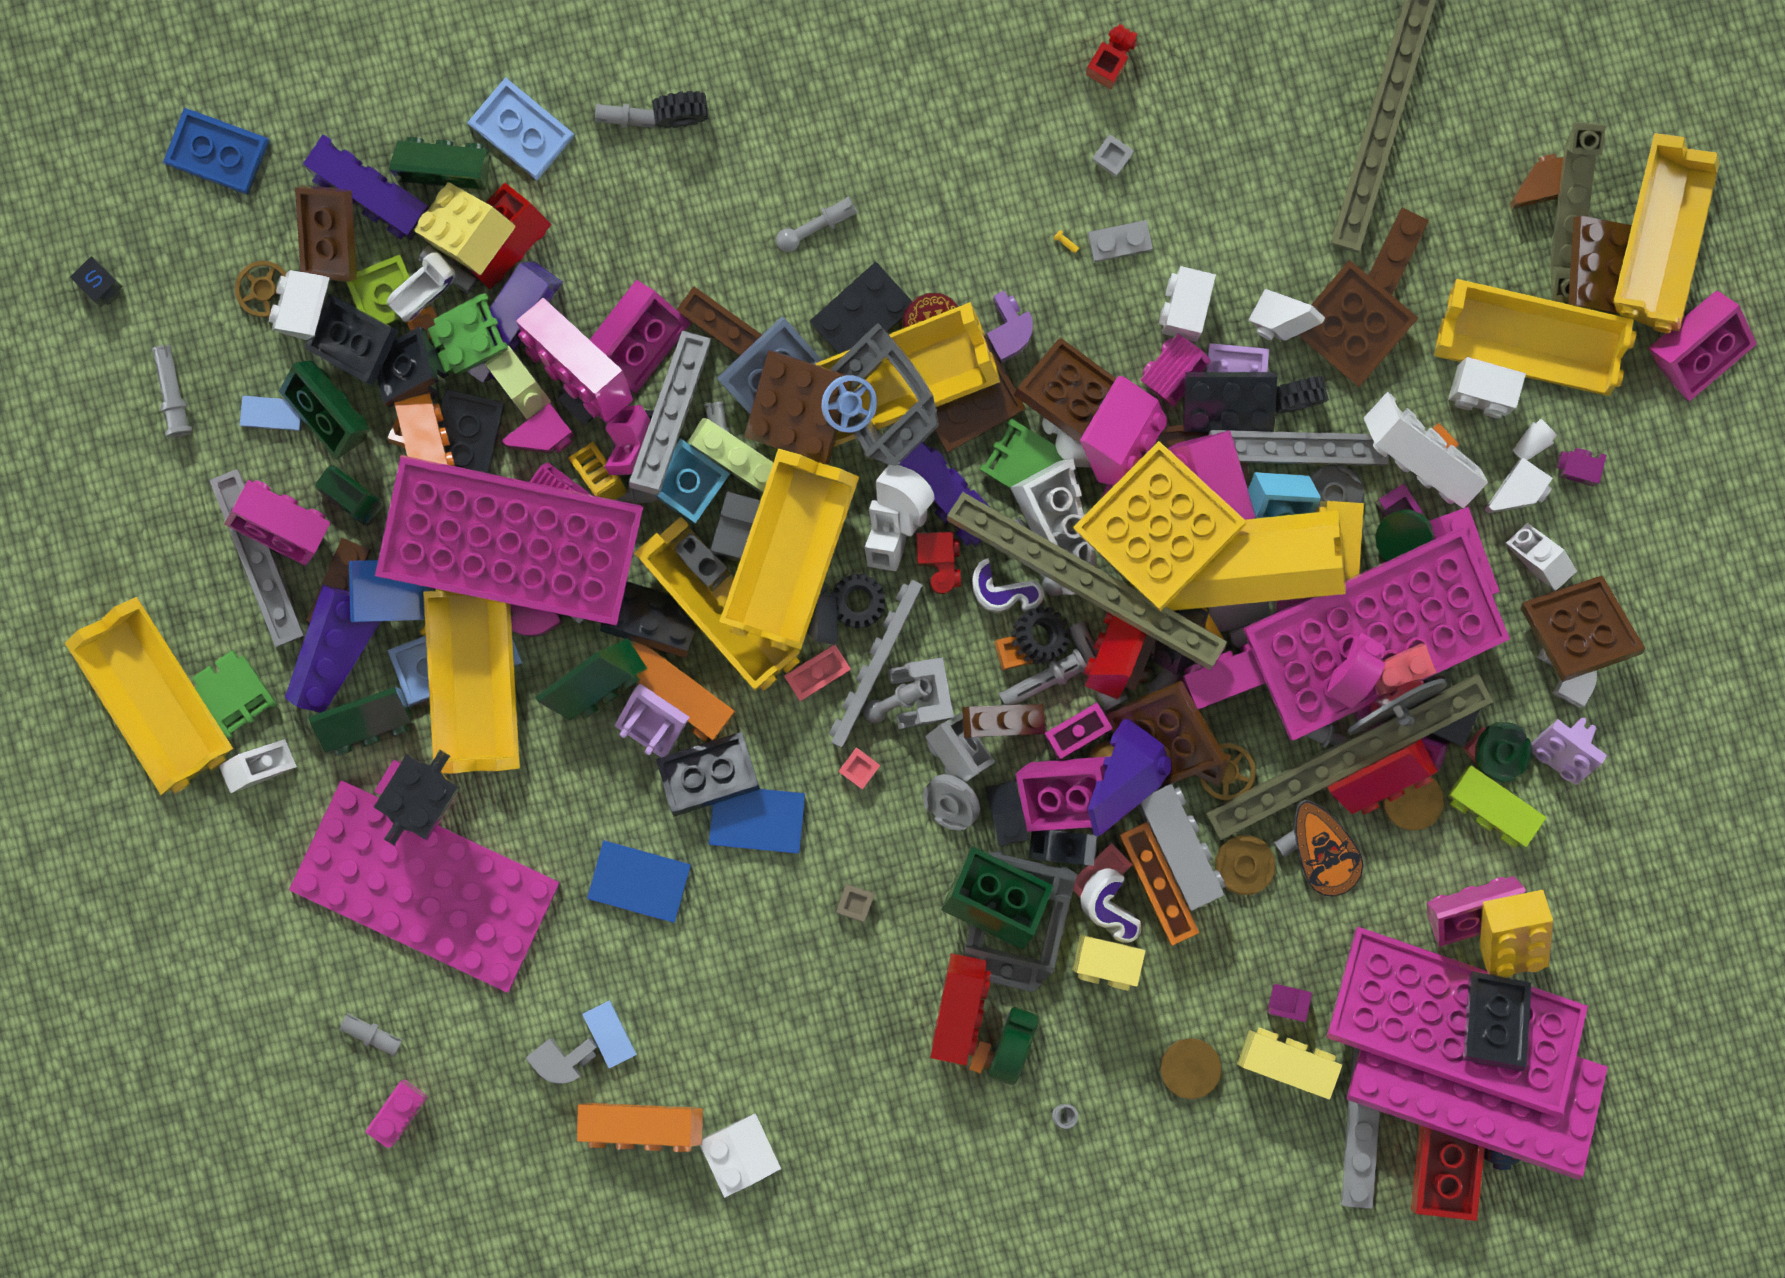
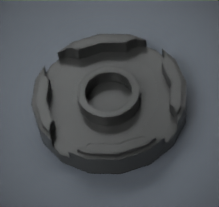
[1310,465,1364,507]

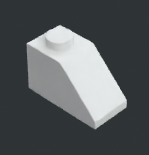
[1249,289,1325,341]
[1484,458,1553,513]
[219,739,297,793]

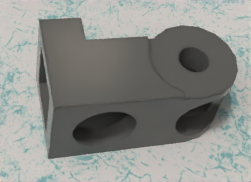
[673,533,731,592]

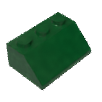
[389,137,490,190]
[279,361,370,460]
[535,638,647,720]
[308,687,415,757]
[941,846,1054,950]

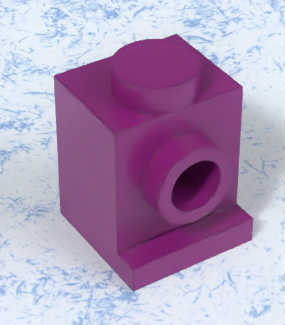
[1556,448,1607,487]

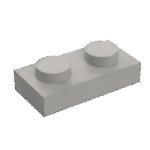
[1088,220,1153,263]

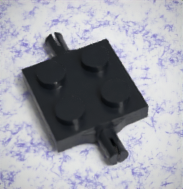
[374,749,460,846]

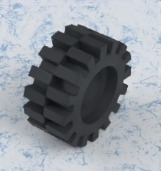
[652,91,709,128]
[1275,376,1329,414]
[832,573,885,629]
[1011,606,1070,665]

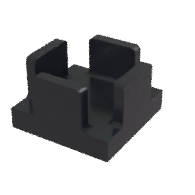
[377,326,449,407]

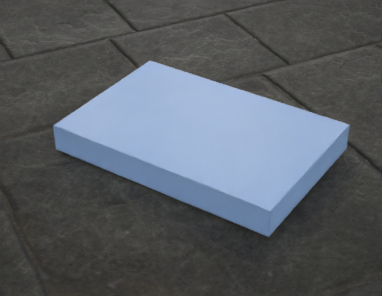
[467,77,575,181]

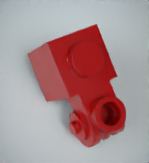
[1085,24,1138,90]
[916,532,961,595]

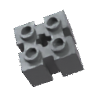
[711,492,760,563]

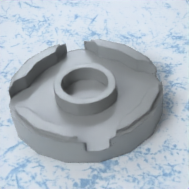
[923,774,980,831]

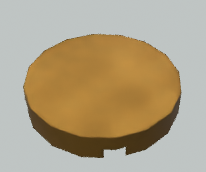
[1382,776,1444,831]
[1215,835,1275,895]
[1160,1038,1222,1099]

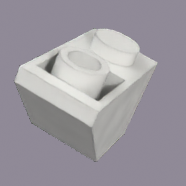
[1506,523,1577,591]

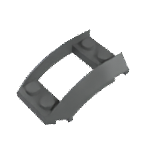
[831,323,939,466]
[964,851,1077,992]

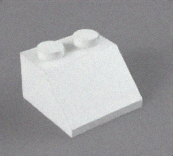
[269,270,329,340]
[700,1113,781,1198]

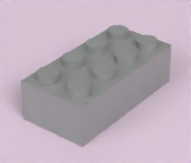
[1137,784,1226,911]

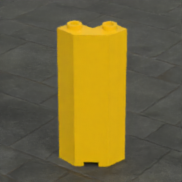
[1614,133,1720,333]
[1434,279,1636,396]
[815,302,1000,447]
[719,448,859,651]
[1166,510,1346,611]
[634,517,801,692]
[423,589,520,774]
[65,597,233,795]

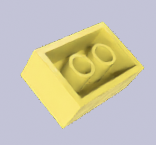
[413,182,516,275]
[1072,935,1146,991]
[1237,1027,1342,1100]

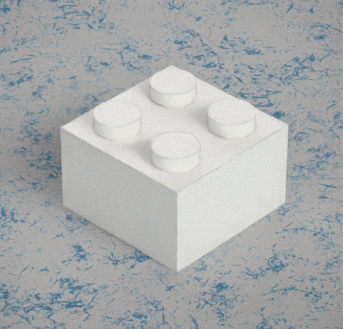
[1158,266,1216,342]
[1448,357,1526,419]

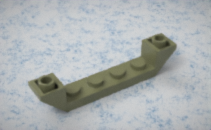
[1550,122,1606,302]

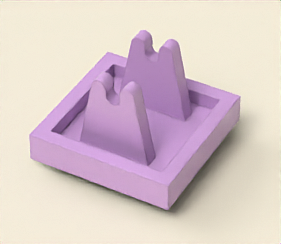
[1206,343,1269,372]
[615,683,690,757]
[1531,718,1607,785]

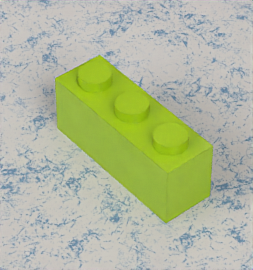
[1446,766,1547,849]

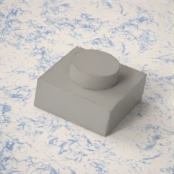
[1092,134,1134,177]

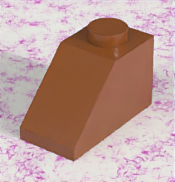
[1510,154,1563,209]

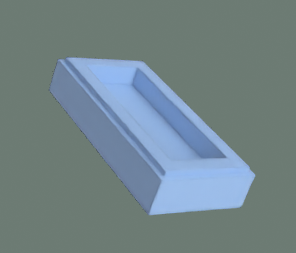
[240,395,302,431]
[582,1000,637,1068]

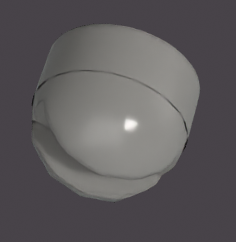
[1052,1104,1078,1129]

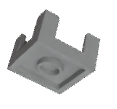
[888,657,954,729]

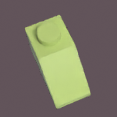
[484,345,551,420]

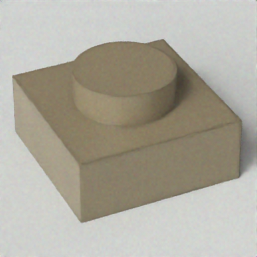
[836,884,875,922]

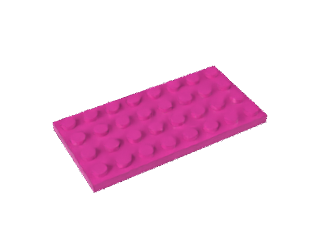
[375,455,643,625]
[1243,528,1510,741]
[289,780,560,993]
[1326,927,1588,1118]
[1346,1049,1608,1180]

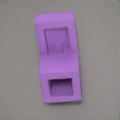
[986,291,1033,363]

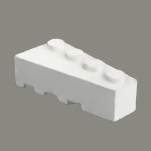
[1364,392,1488,508]
[1010,459,1098,595]

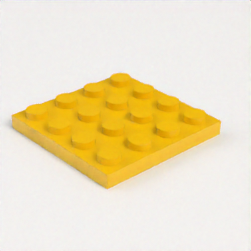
[1073,441,1247,611]

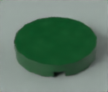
[1375,509,1436,561]
[1475,722,1532,782]

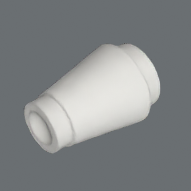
[1512,419,1557,460]

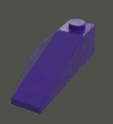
[1088,719,1171,836]

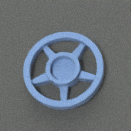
[821,375,877,433]

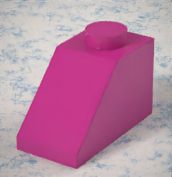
[502,403,574,454]

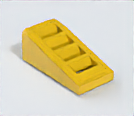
[568,442,627,500]

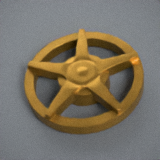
[235,261,286,317]
[1199,743,1255,800]

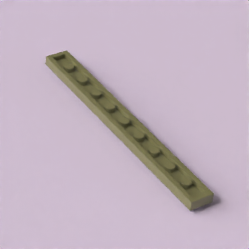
[1330,0,1436,253]
[947,492,1227,670]
[1206,673,1493,840]

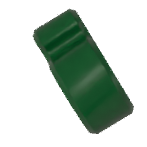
[314,465,384,526]
[987,1007,1040,1085]

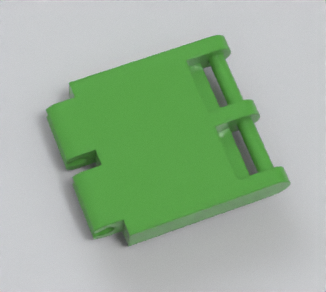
[428,293,509,375]
[979,418,1064,489]
[192,650,278,739]

